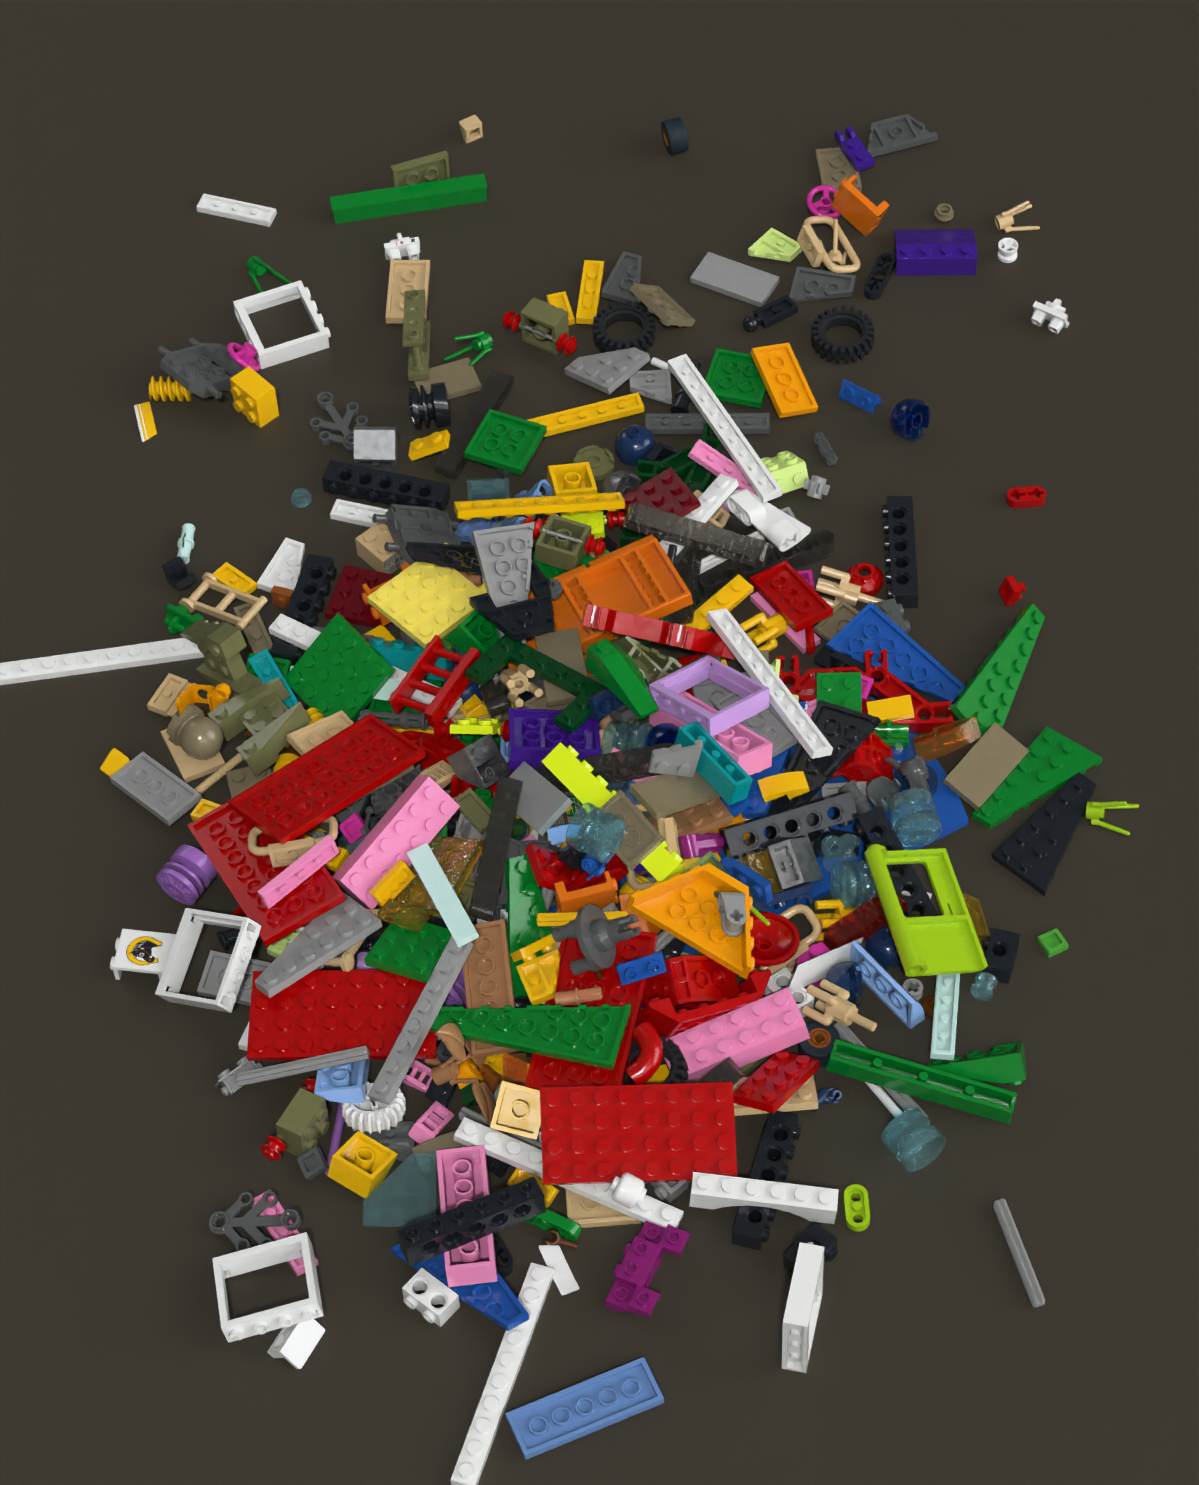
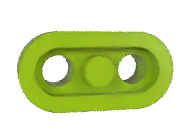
[844,1184,870,1232]

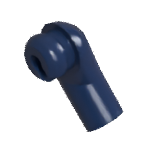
[811,1088,842,1112]

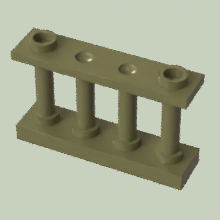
[403,289,431,381]

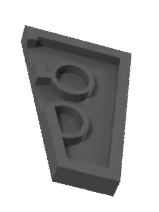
[601,251,642,306]
[789,266,856,303]

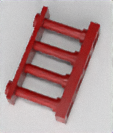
[388,635,481,729]

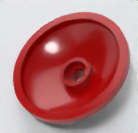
[750,912,800,967]

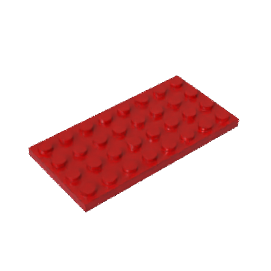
[228,713,426,845]
[187,802,346,947]
[524,932,658,1090]
[247,970,437,1061]
[540,1082,737,1185]

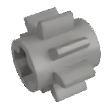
[803,475,830,499]

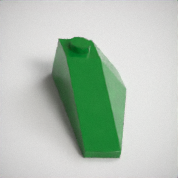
[447,610,499,656]
[585,639,659,719]
[927,1041,1027,1086]

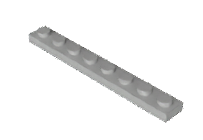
[367,936,474,1105]

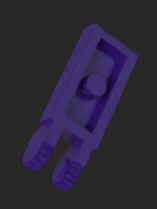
[834,126,875,172]

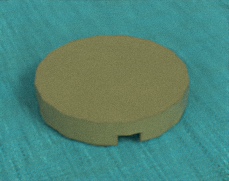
[573,445,615,481]

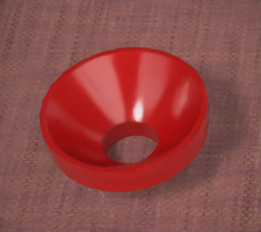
[846,563,884,596]

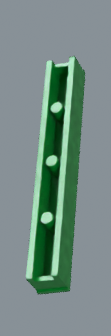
[330,173,487,224]
[826,1039,1018,1125]

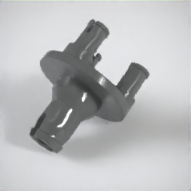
[552,904,640,975]

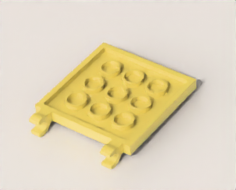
[367,543,487,649]

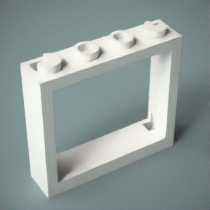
[233,280,331,369]
[155,908,261,1013]
[212,1232,324,1343]
[782,1242,824,1373]

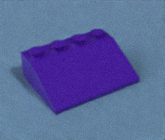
[894,229,977,276]
[508,708,601,774]

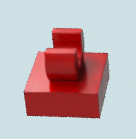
[998,576,1027,606]

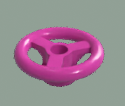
[806,185,841,219]
[226,342,260,372]

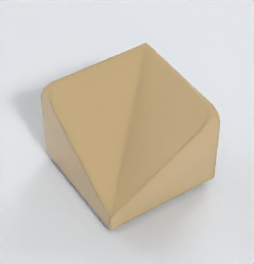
[459,115,483,144]

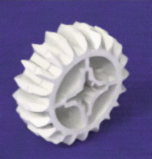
[342,1081,406,1135]

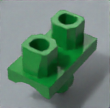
[164,603,204,635]
[873,720,909,750]

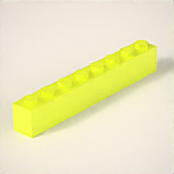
[541,742,686,882]

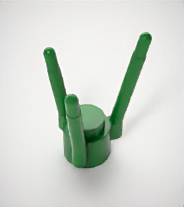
[246,255,292,293]
[443,330,493,366]

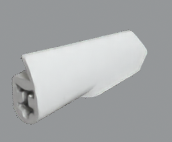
[723,489,811,552]

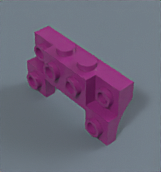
[605,1221,691,1318]

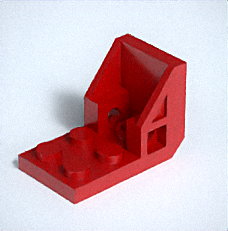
[830,732,893,785]
[525,837,629,892]
[643,955,740,1011]

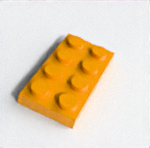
[750,343,818,418]

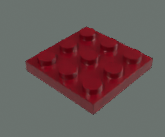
[622,467,701,537]
[325,565,397,629]

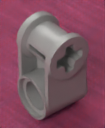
[718,892,747,937]

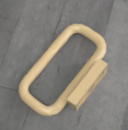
[797,215,861,274]
[626,803,682,891]
[248,816,338,868]
[757,904,822,975]

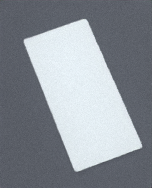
[789,937,863,992]

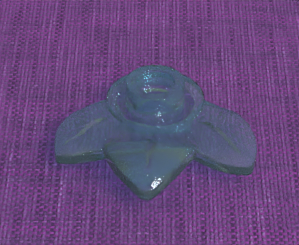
[821,833,861,873]

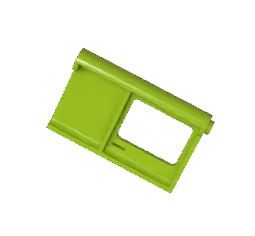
[864,844,988,977]

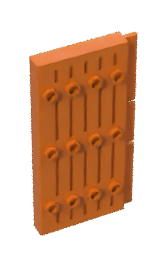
[506,534,693,678]

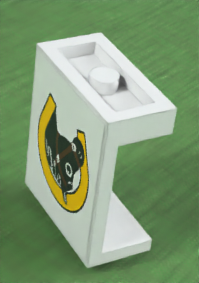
[110,929,176,980]

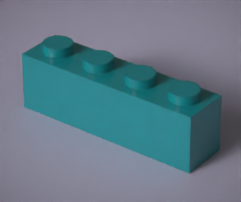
[368,637,454,681]
[674,721,753,806]

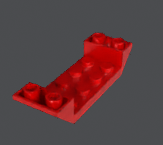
[637,969,772,1039]

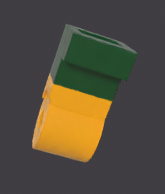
[456,1059,485,1107]

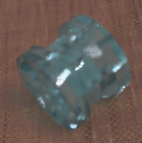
[970,972,998,1001]

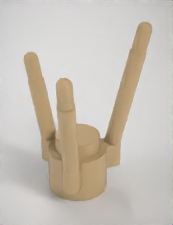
[994,200,1040,233]
[820,219,847,266]

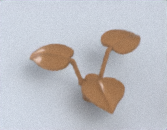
[431,1023,496,1124]

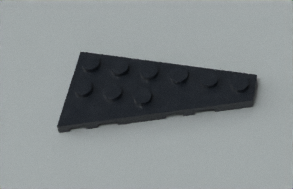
[405,542,546,582]
[767,700,881,826]
[992,772,1096,896]

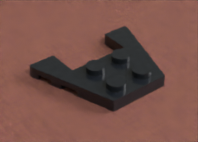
[469,578,555,642]

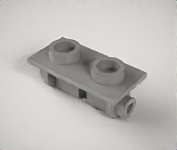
[215,1055,263,1096]

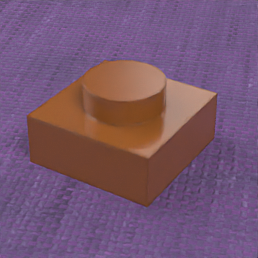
[271,585,294,608]
[479,1064,503,1094]

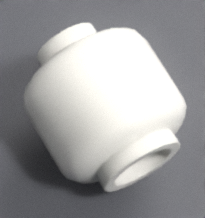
[609,1172,647,1209]

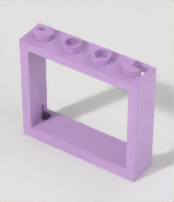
[649,655,770,737]

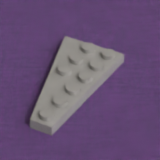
[471,522,534,644]
[255,890,383,998]

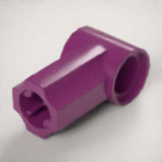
[678,833,724,860]

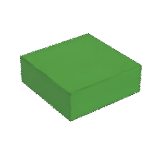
[1036,928,1069,958]

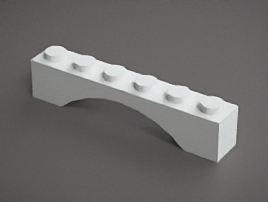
[689,1172,839,1224]

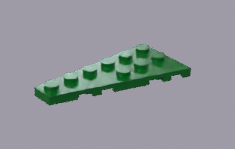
[971,726,1103,829]
[505,854,553,998]

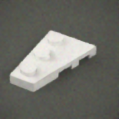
[257,538,305,593]

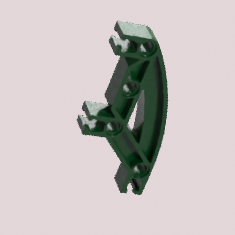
[620,423,724,548]

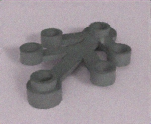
[310,392,368,451]
[208,1191,302,1251]

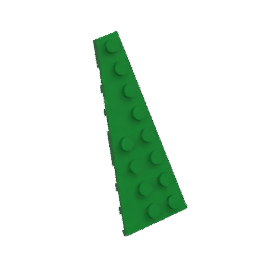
[949,603,1045,740]
[430,1004,632,1070]

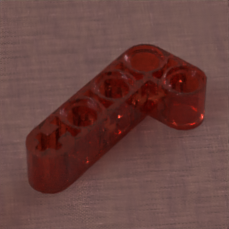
[824,892,908,951]

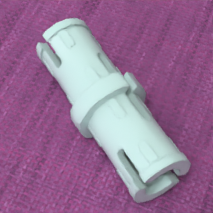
[177,523,196,564]

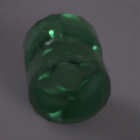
[505,818,530,841]

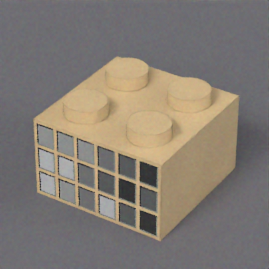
[355,523,405,574]

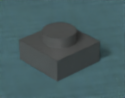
[296,1146,329,1180]

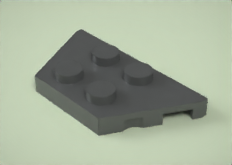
[867,114,938,157]

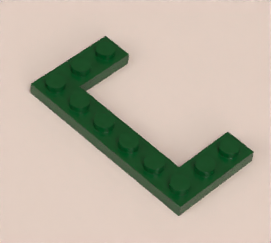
[465,635,606,734]

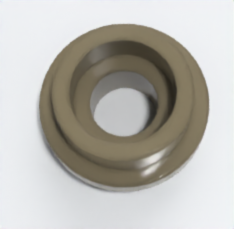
[934,203,954,222]

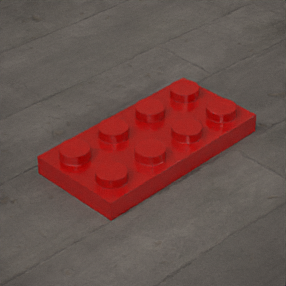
[750,561,833,632]
[733,1050,820,1113]

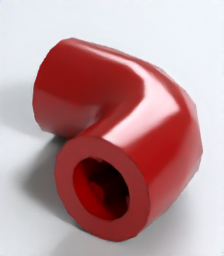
[625,1021,663,1085]

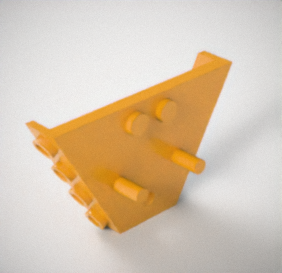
[626,863,755,979]

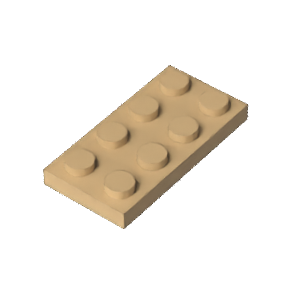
[385,260,431,324]
[718,1075,818,1116]

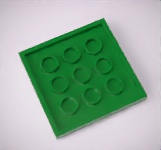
[285,613,396,722]

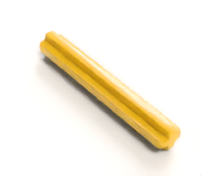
[536,911,629,927]

